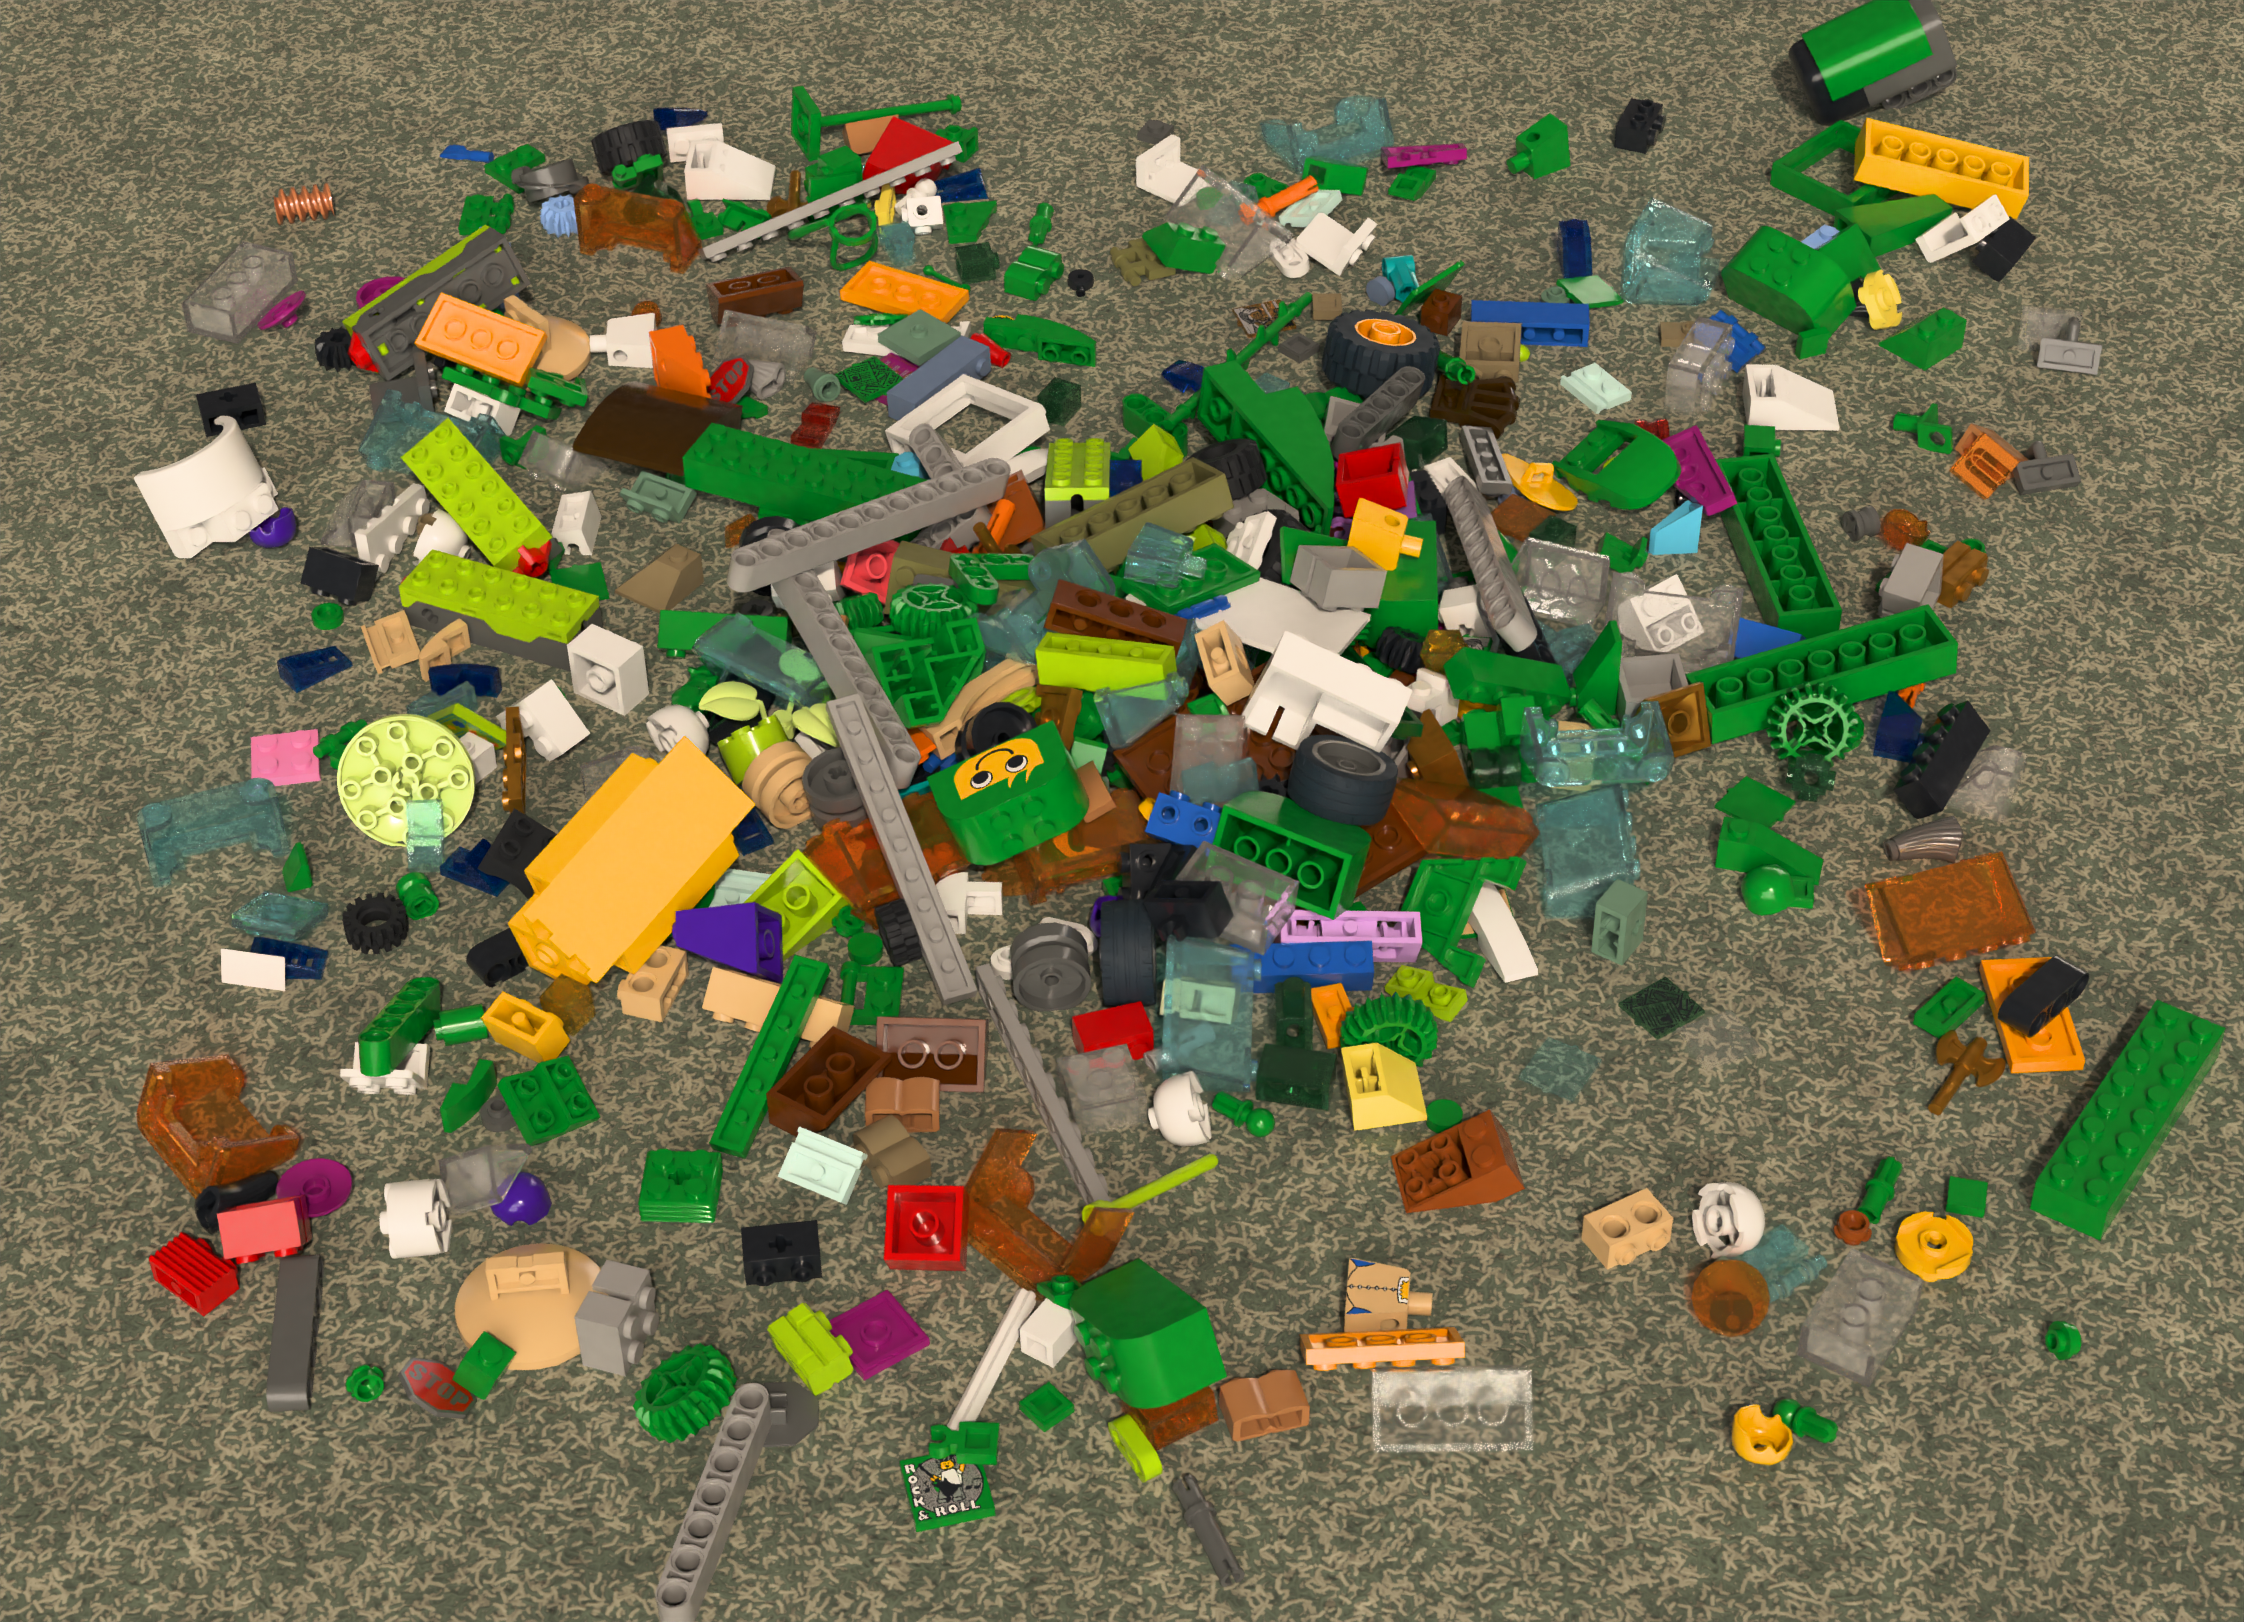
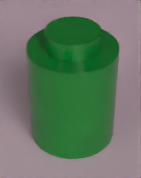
[433,1003,488,1047]

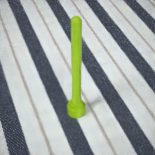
[1082,1154,1218,1234]

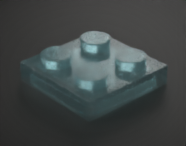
[232,891,328,941]

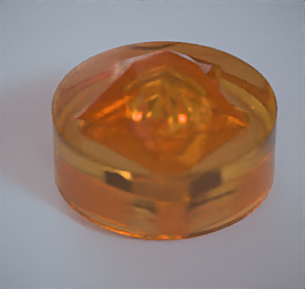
[631,301,662,328]

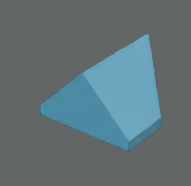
[1648,500,1703,555]

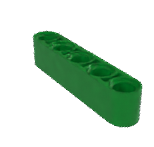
[358,977,441,1077]

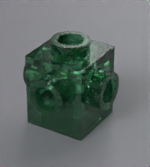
[1786,752,1836,802]

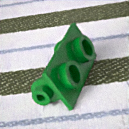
[717,198,772,240]

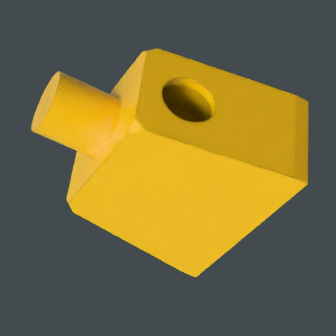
[1347,498,1424,571]

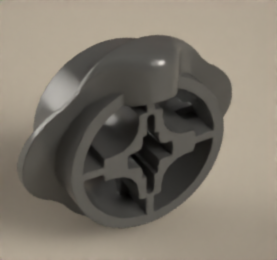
[511,158,589,202]

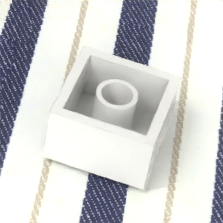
[567,624,649,716]

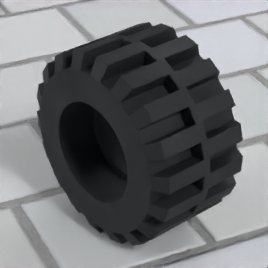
[591,120,667,176]
[1185,438,1267,501]

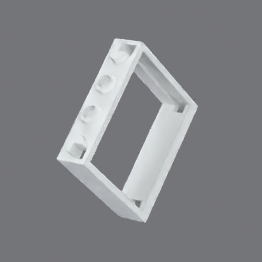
[885,374,1050,467]

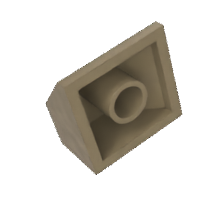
[615,543,704,614]

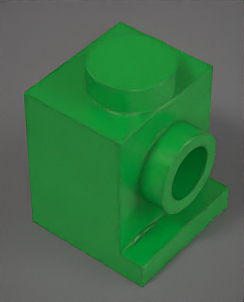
[935,124,979,163]

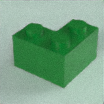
[804,146,864,202]
[1459,693,1539,762]

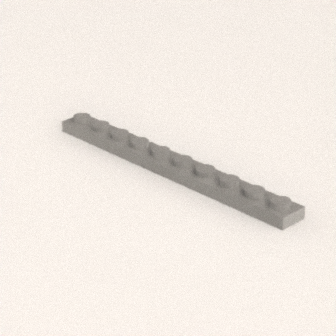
[698,142,963,263]
[826,693,977,1006]
[976,963,1122,1241]

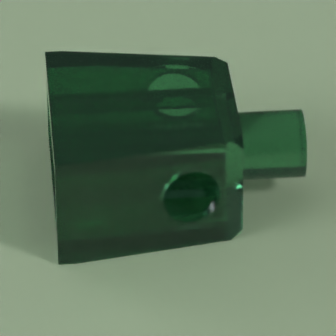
[1273,977,1313,1064]

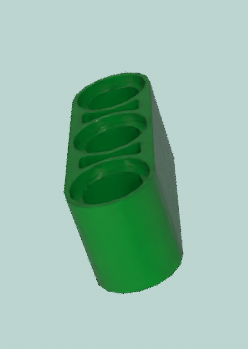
[1122,393,1188,457]

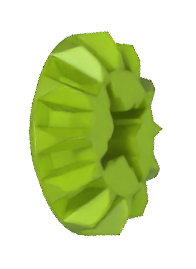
[1000,686,1042,713]

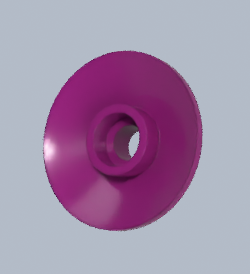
[257,290,306,330]
[276,1158,352,1217]

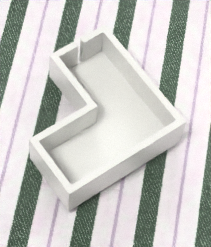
[1238,630,1413,753]

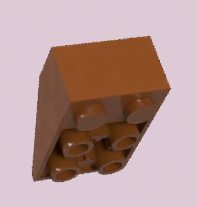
[986,469,1045,554]
[1391,1109,1525,1213]

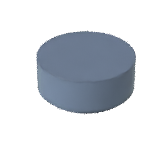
[1366,276,1395,306]

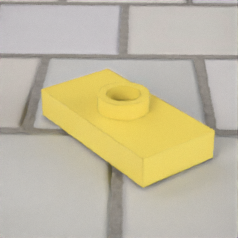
[875,183,897,234]

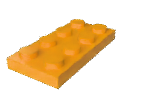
[840,261,969,324]
[415,293,548,388]
[1979,957,2085,1073]
[1300,1327,1465,1371]

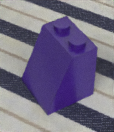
[672,902,783,984]

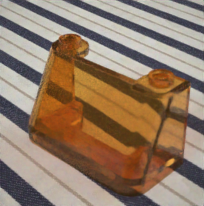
[573,184,702,274]
[1013,788,1164,906]
[136,1054,299,1199]

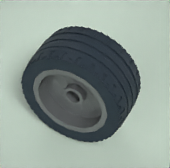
[1287,735,1398,825]
[1099,899,1157,1007]

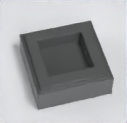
[1278,332,1320,364]

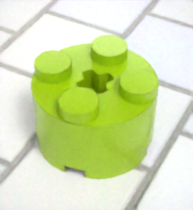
[717,714,789,785]

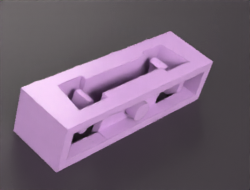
[1274,909,1422,963]

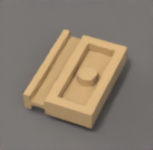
[360,610,420,674]

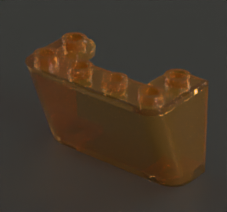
[802,792,972,913]
[1865,851,2036,971]

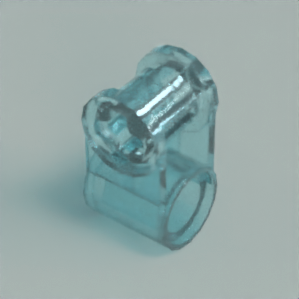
[878,220,917,267]

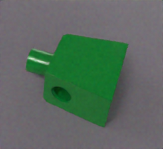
[1506,113,1571,179]

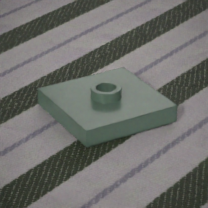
[878,309,961,366]

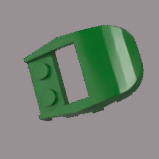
[1551,419,1681,510]

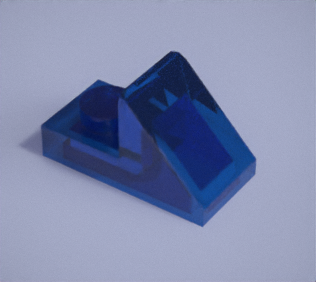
[439,838,510,897]

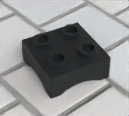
[477,808,557,899]

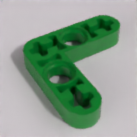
[948,553,1041,605]

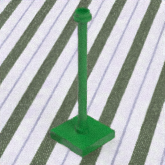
[791,86,962,161]

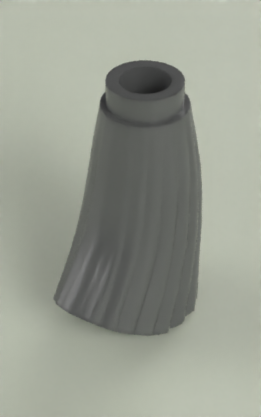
[1884,816,1964,863]

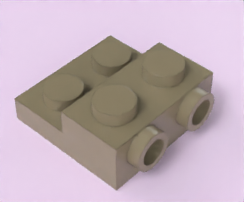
[1460,321,1522,383]

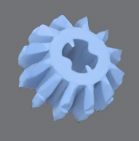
[540,194,588,238]

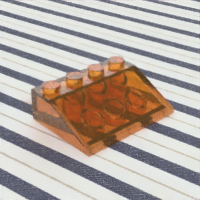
[1391,777,1540,859]

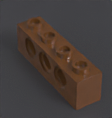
[1044,579,1188,659]

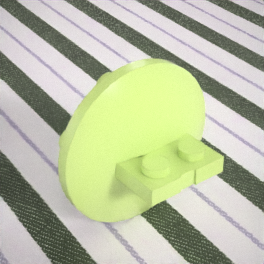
[337,714,476,847]

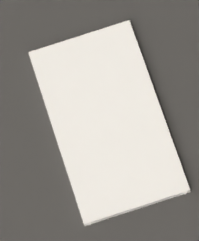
[1126,548,1371,655]

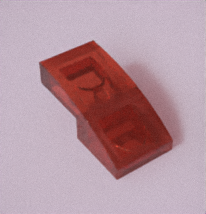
[791,402,840,449]

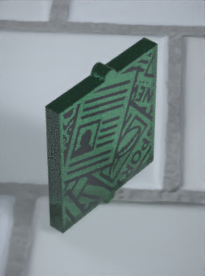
[1618,977,1705,1040]

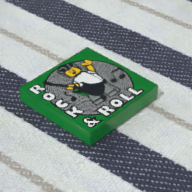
[899,1454,996,1532]

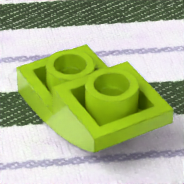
[1384,965,1468,1022]

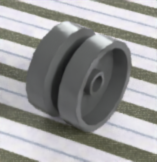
[802,747,871,833]
[1010,922,1091,1012]

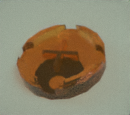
[1691,1260,1770,1338]

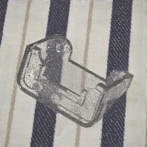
[1162,164,1295,282]
[1604,572,1744,674]

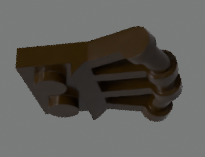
[1430,375,1520,439]

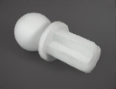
[894,178,937,216]

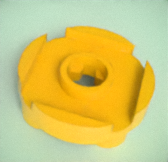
[1894,1211,1973,1282]

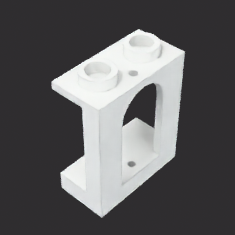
[1915,194,2009,263]

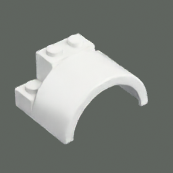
[134,416,279,558]

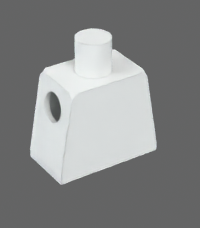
[590,313,657,368]

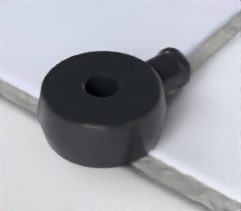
[1067,269,1094,297]

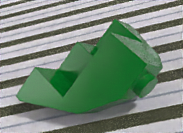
[864,617,985,729]

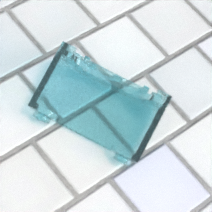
[1260,95,1394,176]
[1620,197,1714,306]
[358,388,506,477]
[965,539,1116,666]
[1093,618,1203,750]
[1519,701,1674,787]
[137,778,290,888]
[1162,934,1262,1093]

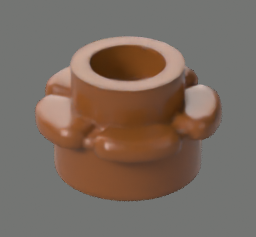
[1834,1210,1872,1245]

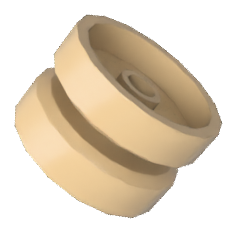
[742,741,812,829]

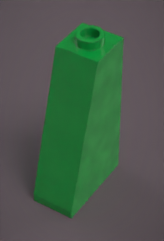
[1834,194,1953,257]

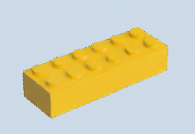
[1854,118,2029,220]

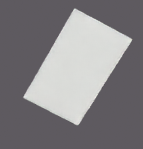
[221,949,285,991]

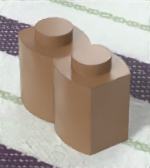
[865,1077,940,1133]
[1219,1370,1310,1441]

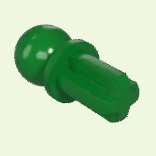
[1212,1091,1275,1137]
[1772,1398,1838,1443]

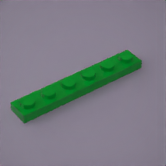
[709,955,831,1159]

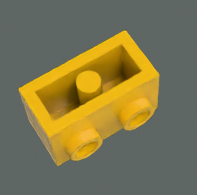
[481,991,570,1063]

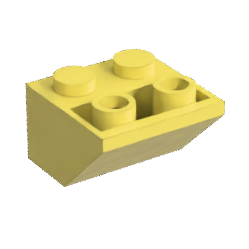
[1341,1043,1427,1131]

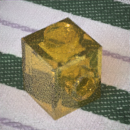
[1420,630,1469,676]
[539,973,596,1037]

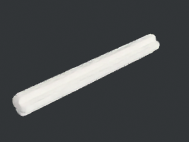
[947,1288,1036,1431]

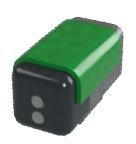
[1788,0,1957,126]

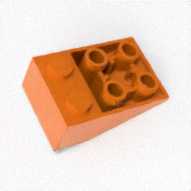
[649,325,712,399]

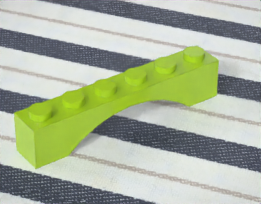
[1128,424,1228,553]

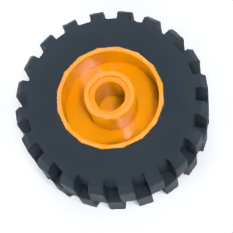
[1321,310,1440,398]

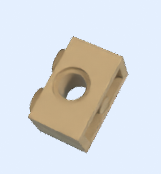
[1194,620,1255,706]

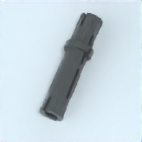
[1172,1475,1245,1587]

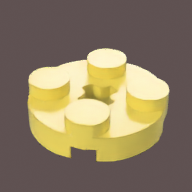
[1858,270,1902,330]

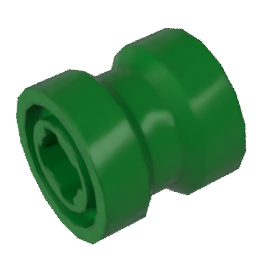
[396,872,439,920]

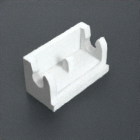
[551,491,602,555]

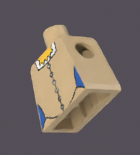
[1344,1258,1432,1332]

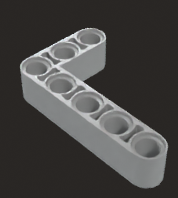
[909,423,992,549]

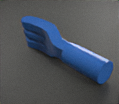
[440,145,494,163]

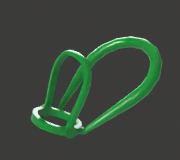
[788,199,878,271]

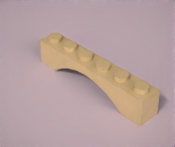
[917,630,1059,760]

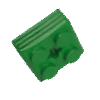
[638,1149,723,1223]

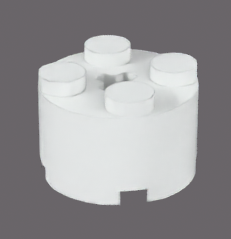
[380,1179,452,1259]

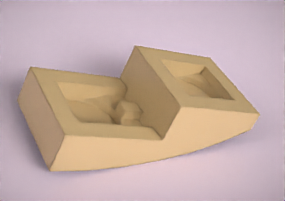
[418,618,471,682]

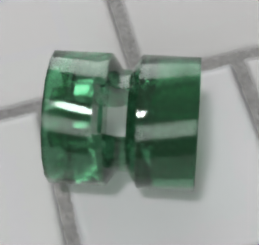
[1466,744,1521,790]

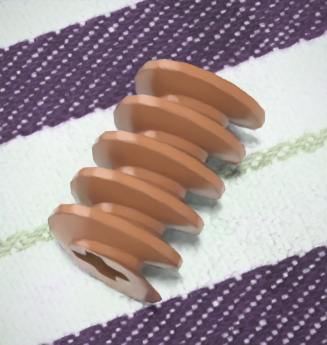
[273,183,335,225]

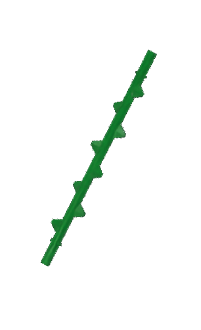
[1163,292,1312,431]

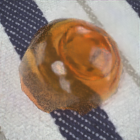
[1881,509,1931,551]

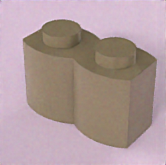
[851,1114,932,1190]

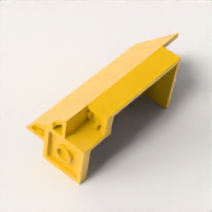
[508,735,756,992]

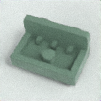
[619,470,697,524]

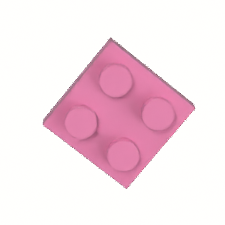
[251,729,321,789]

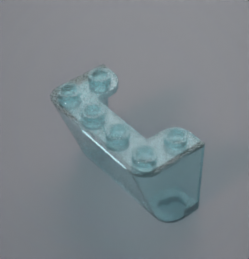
[1532,782,1640,919]

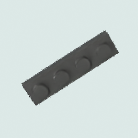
[1460,426,1513,497]

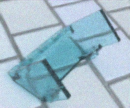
[691,613,837,709]

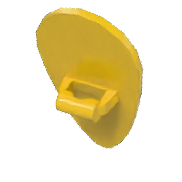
[1502,453,1578,511]

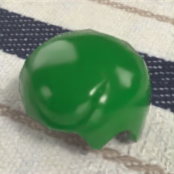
[1741,864,1796,916]

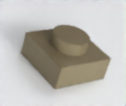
[1312,293,1342,320]

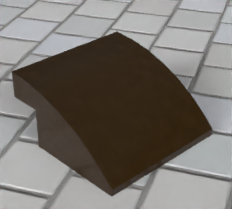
[572,381,743,476]

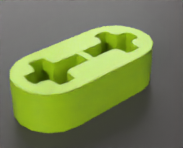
[1108,1413,1163,1483]

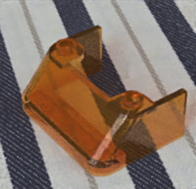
[965,1128,1135,1301]

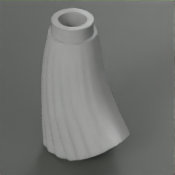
[718,360,786,399]

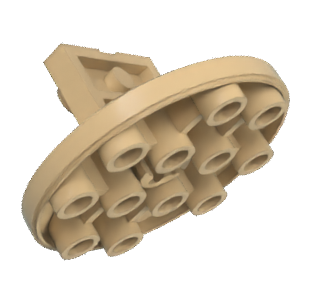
[476,295,591,392]
[455,1243,608,1370]

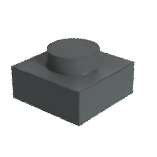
[1137,119,1174,145]

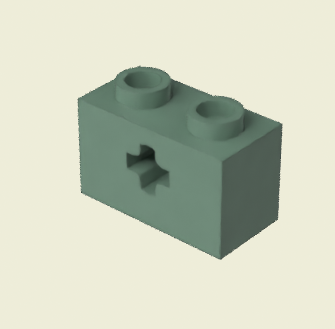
[1591,879,1648,965]

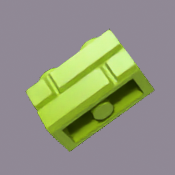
[767,1302,854,1396]

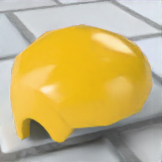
[1732,1404,1793,1465]

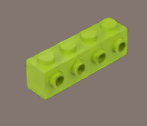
[1035,632,1178,699]

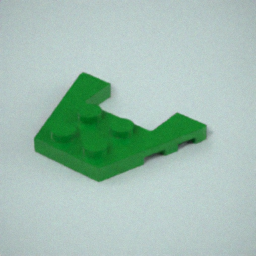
[1395,856,1527,988]

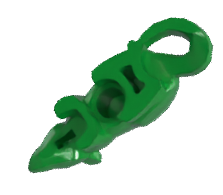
[671,664,720,719]

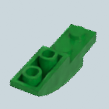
[983,314,1097,367]

